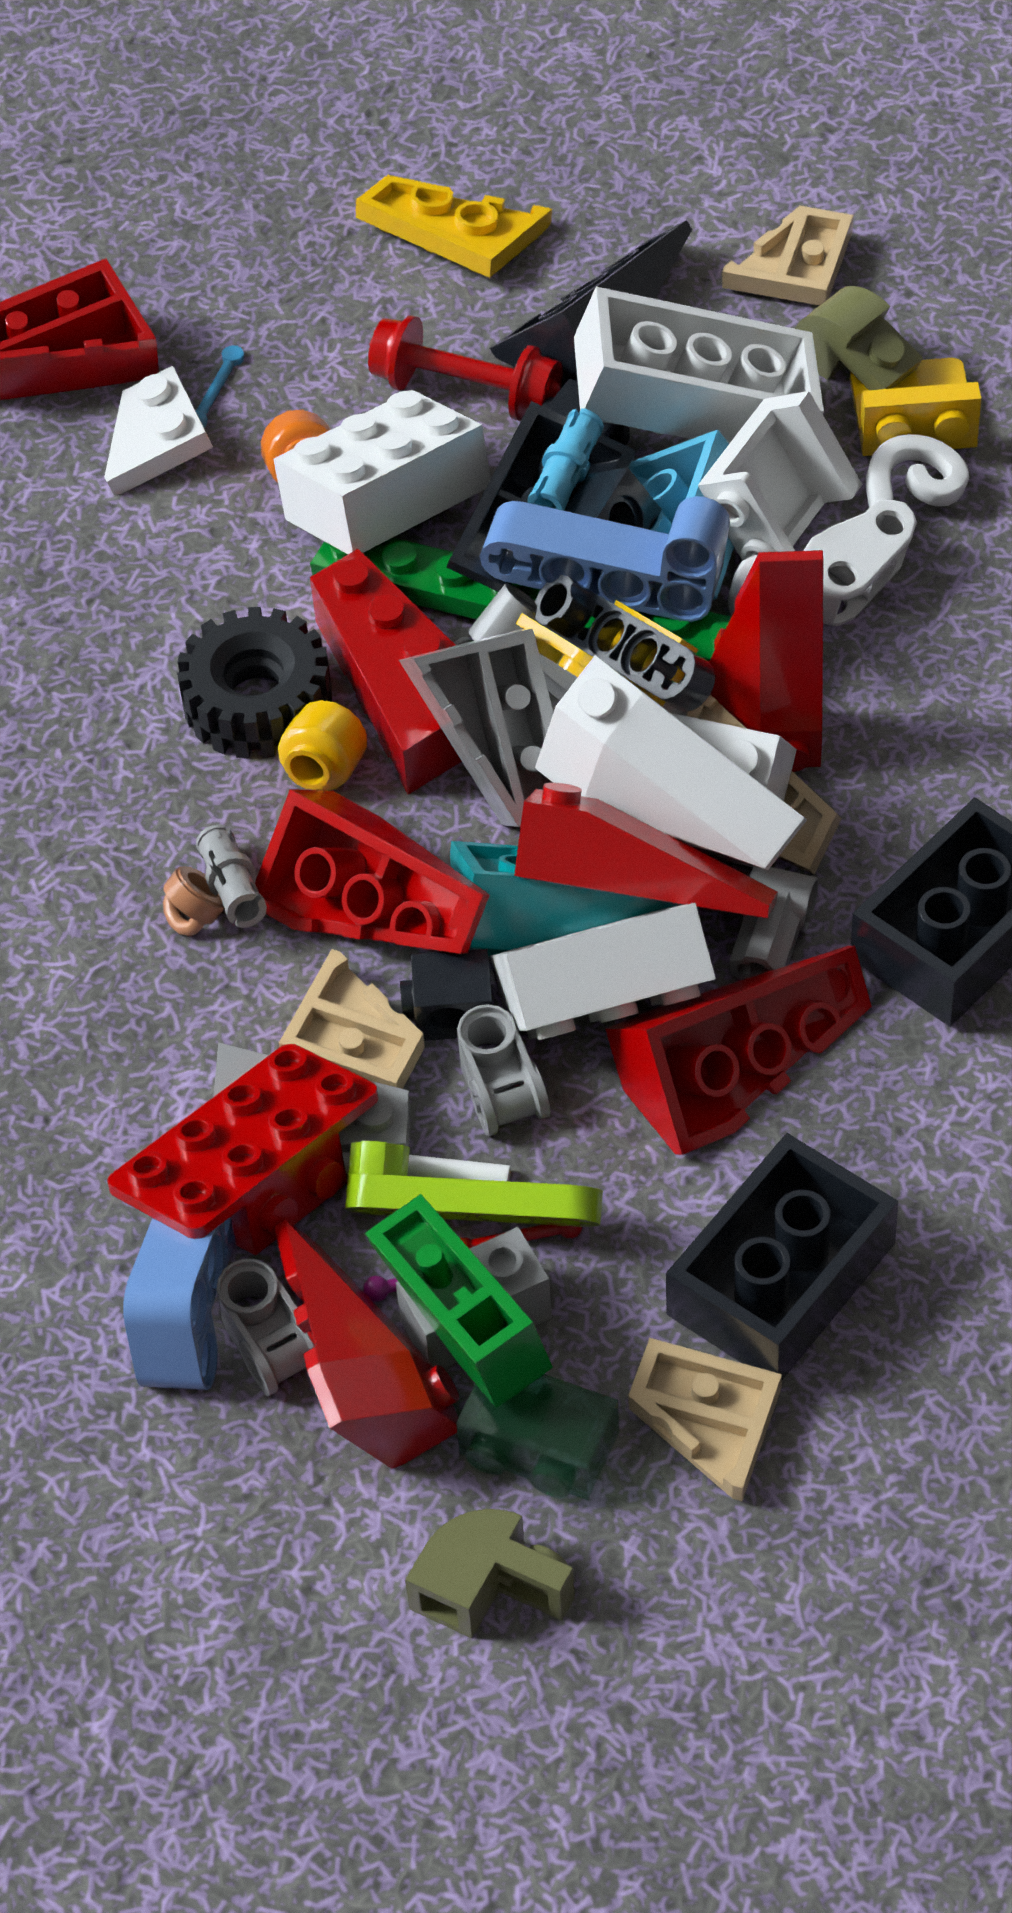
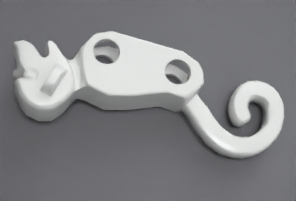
[728,434,969,626]

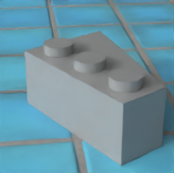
[399,628,553,827]

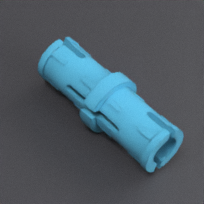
[527,408,604,511]

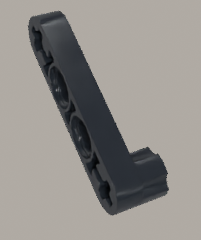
[535,575,716,712]

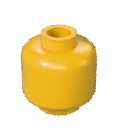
[278,700,368,791]

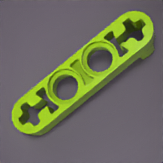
[345,1141,603,1227]

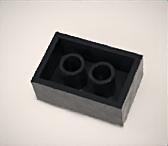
[851,797,1012,1027]
[666,1133,899,1380]

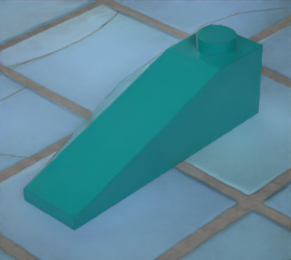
[450,841,702,958]

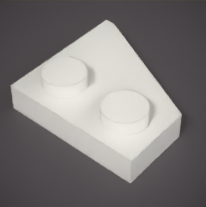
[104,366,213,495]

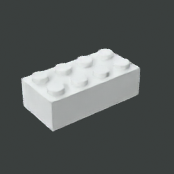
[574,287,824,444]

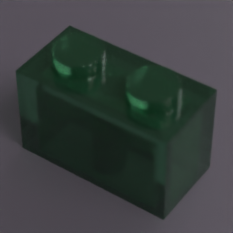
[456,1374,619,1501]

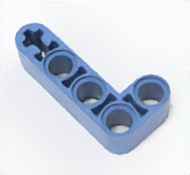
[480,496,730,622]
[123,1217,236,1390]

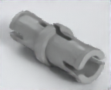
[196,824,267,928]

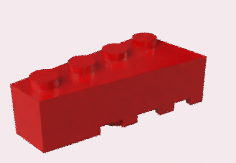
[310,549,462,795]

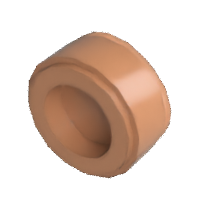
[163,866,225,936]

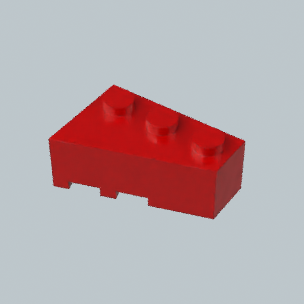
[0,258,159,400]

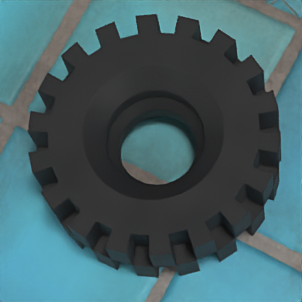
[177,607,332,759]

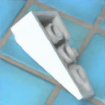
[535,656,807,870]

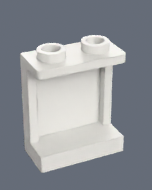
[698,391,862,561]

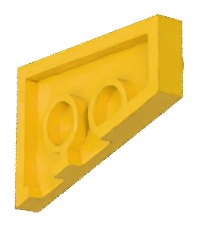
[356,175,552,278]

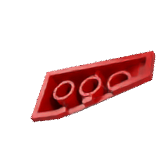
[709,550,824,772]
[514,783,778,918]
[255,789,490,954]
[605,946,872,1155]
[274,1220,463,1469]

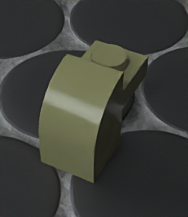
[795,286,923,390]
[405,1509,575,1638]

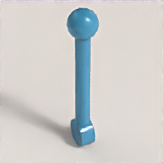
[195,345,244,428]

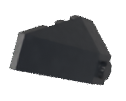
[490,220,692,388]
[446,401,637,592]

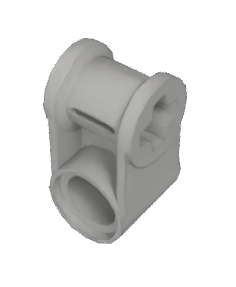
[457,1004,551,1136]
[217,1259,315,1397]

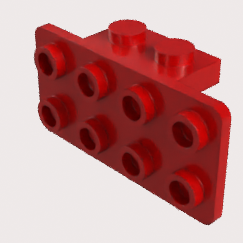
[107,1044,379,1256]

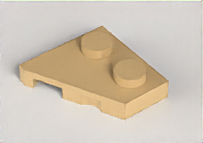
[722,206,853,306]
[279,949,425,1089]
[628,1338,782,1501]

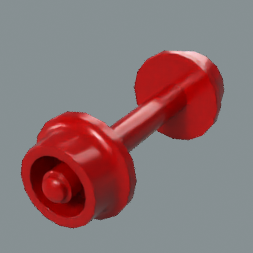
[368,316,563,421]

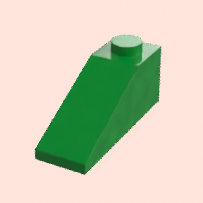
[365,1194,553,1409]

